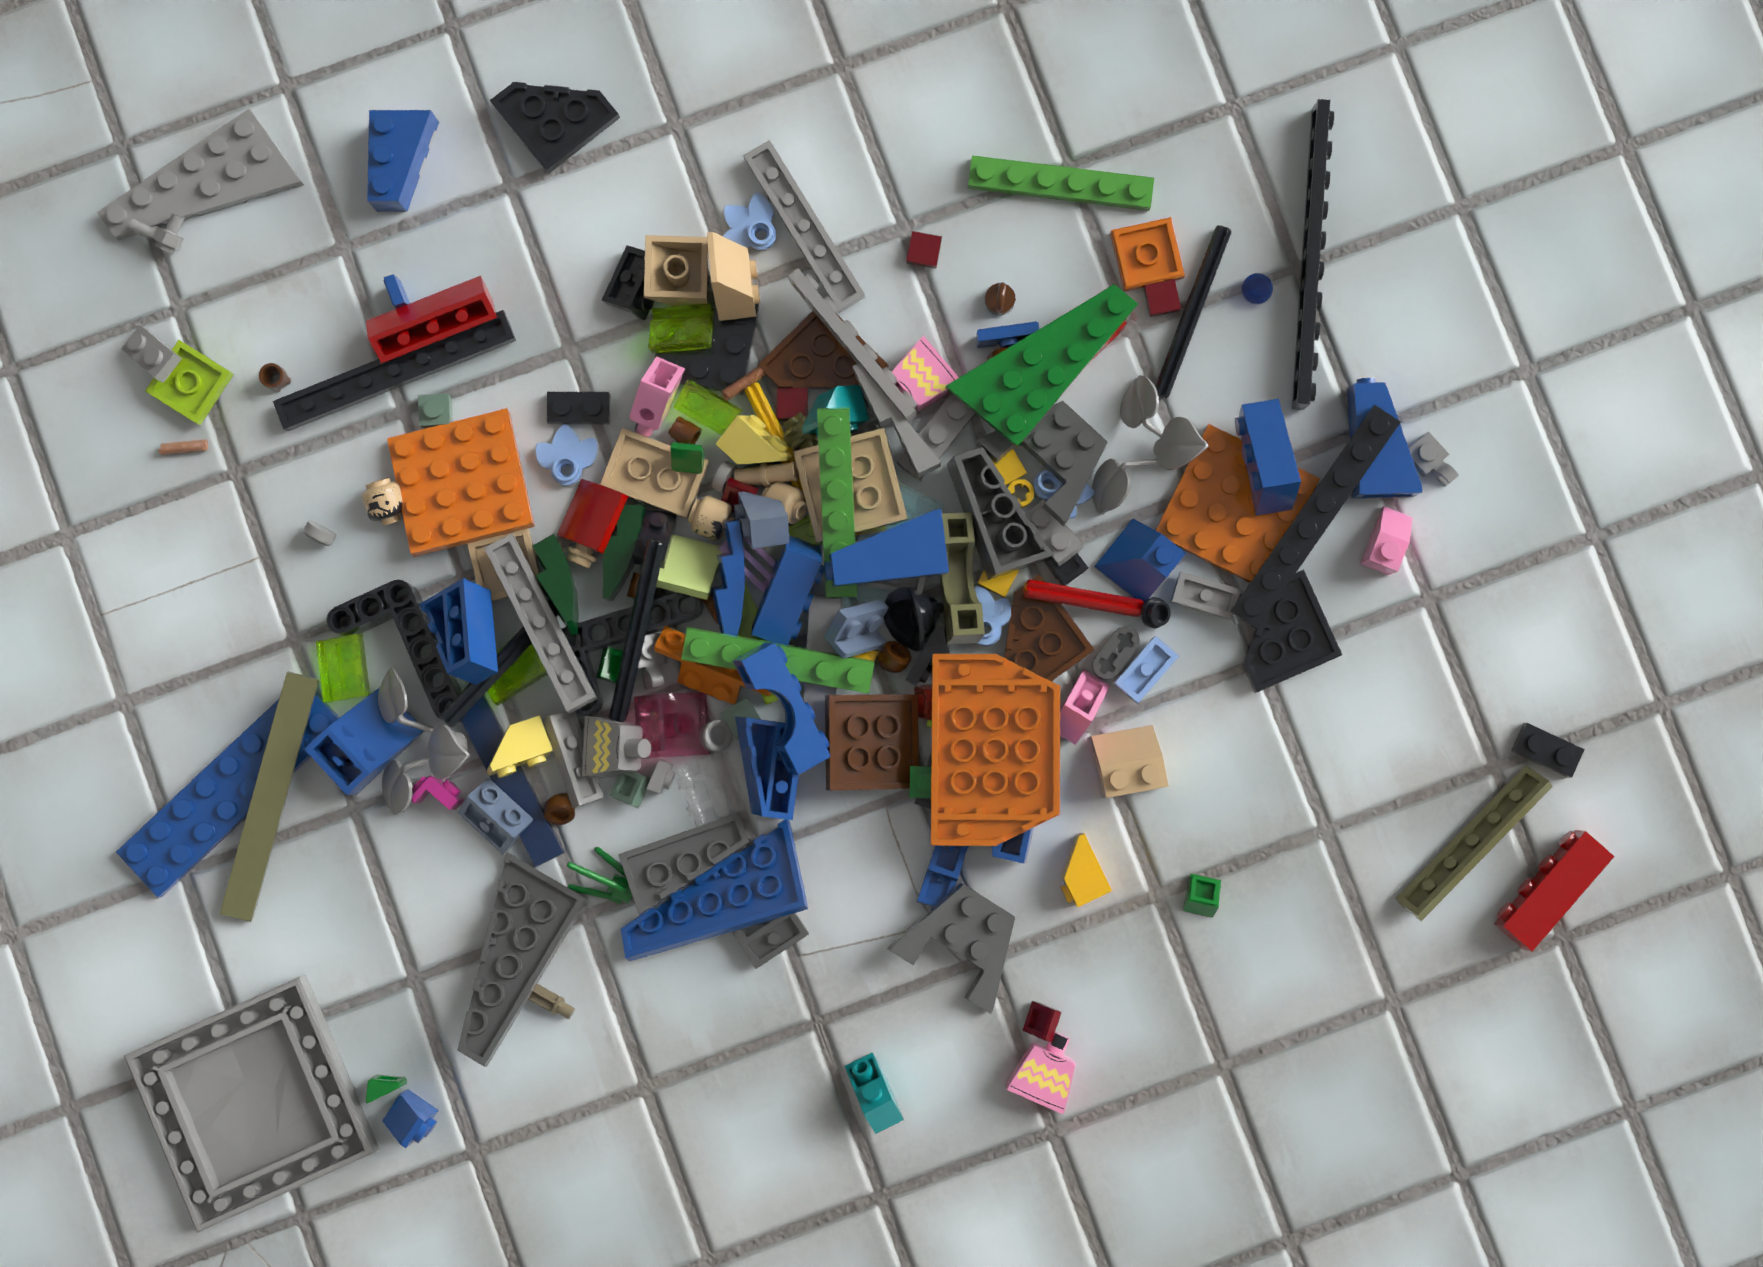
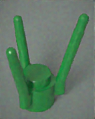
[567,847,632,905]

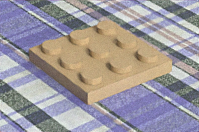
[794,428,908,543]

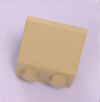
[707,232,761,321]
[644,235,709,308]
[1091,725,1169,798]

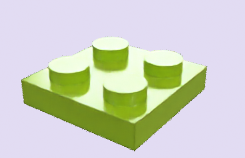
[145,340,234,426]

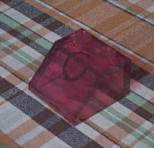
[634,692,710,759]

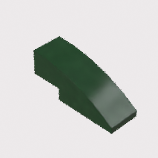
[602,505,646,601]
[532,534,579,636]

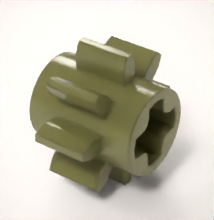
[783,412,819,450]

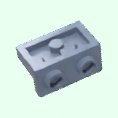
[824,599,889,658]
[458,779,533,855]

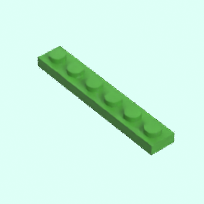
[968,155,1154,211]
[817,407,858,598]
[681,627,875,694]

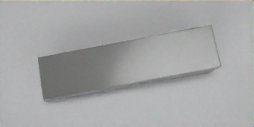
[853,363,941,478]

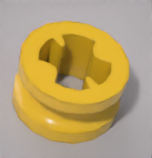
[1008,479,1034,508]

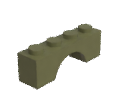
[940,512,985,645]

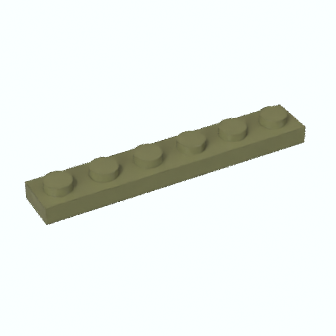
[1395,765,1552,921]

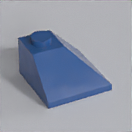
[1094,519,1186,602]

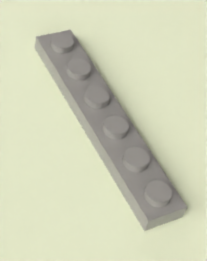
[743,140,865,313]
[788,268,917,423]
[484,534,597,714]

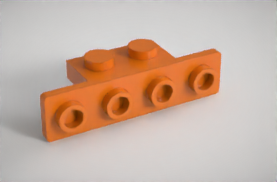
[654,627,771,705]

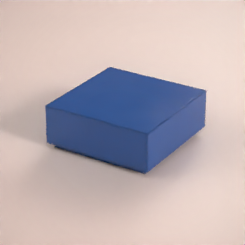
[383,274,410,309]

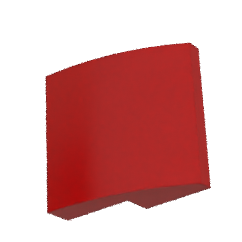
[557,479,628,553]

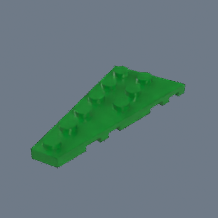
[945,284,1138,448]

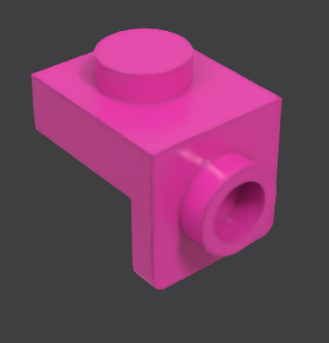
[411,776,464,810]

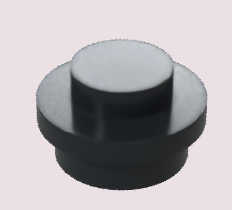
[1141,597,1171,629]

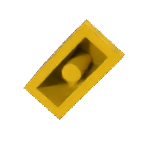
[1060,833,1112,907]

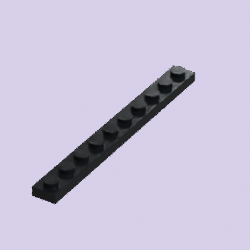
[1292,99,1334,410]

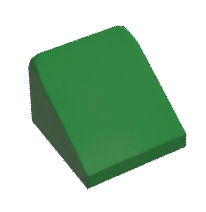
[670,442,705,474]
[1183,874,1221,917]
[366,1074,407,1104]

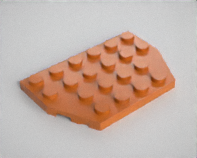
[931,654,1060,846]

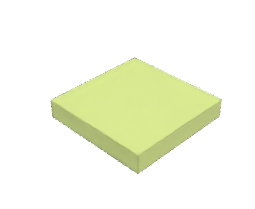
[656,534,723,600]

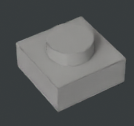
[647,759,676,793]

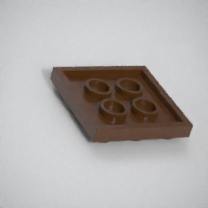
[825,694,919,791]

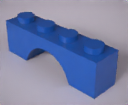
[732,643,831,775]

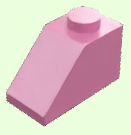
[1360,506,1413,575]
[1060,669,1110,745]

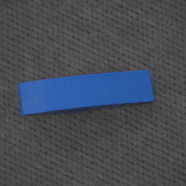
[711,519,745,636]
[917,845,969,908]

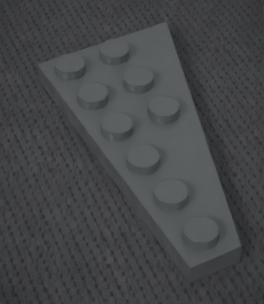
[457,852,588,1067]

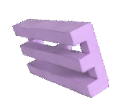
[718,534,776,593]

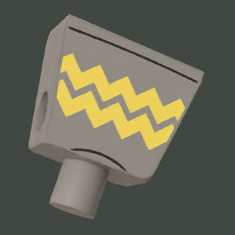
[582,716,651,777]

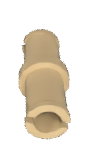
[734,461,799,488]

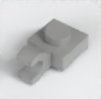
[1409,432,1459,487]
[638,633,666,690]

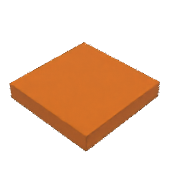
[1110,217,1185,292]

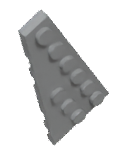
[97,109,304,240]

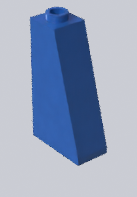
[1347,378,1423,499]
[824,509,949,587]

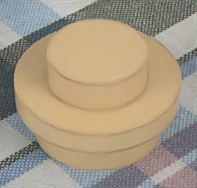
[566,543,597,569]

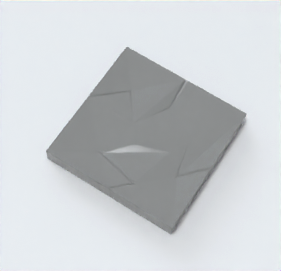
[124,975,380,1233]

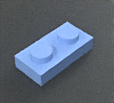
[1114,636,1179,704]

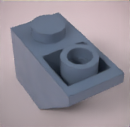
[734,491,789,549]

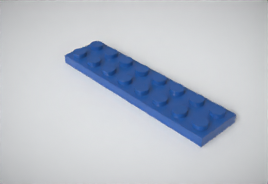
[116,693,340,898]

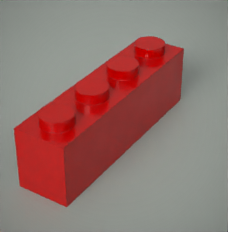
[366,275,497,363]
[1494,830,1615,952]

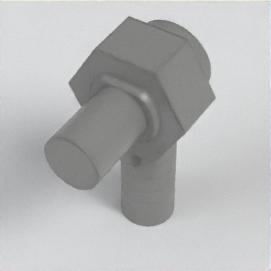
[128,213,184,254]

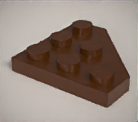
[758,311,889,389]
[1004,574,1095,681]

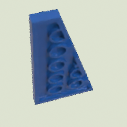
[621,819,808,961]

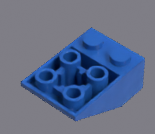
[304,687,424,795]

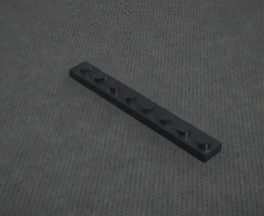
[273,310,517,431]
[1230,404,1401,629]

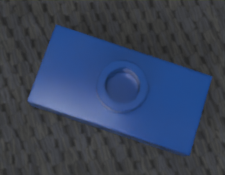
[976,321,1039,348]

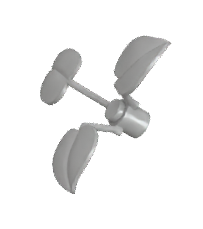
[1092,375,1208,515]
[378,667,470,815]

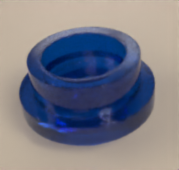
[1241,273,1273,305]

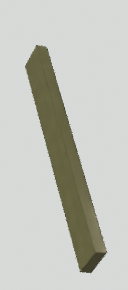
[220,671,319,922]

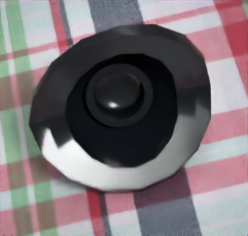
[884,587,944,652]

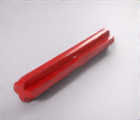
[1023,579,1144,617]

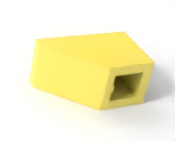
[716,415,793,465]
[487,715,553,778]

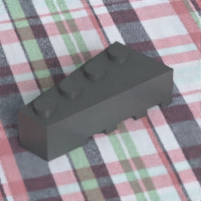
[946,447,1054,580]

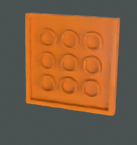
[387,408,535,557]
[1155,424,1320,583]

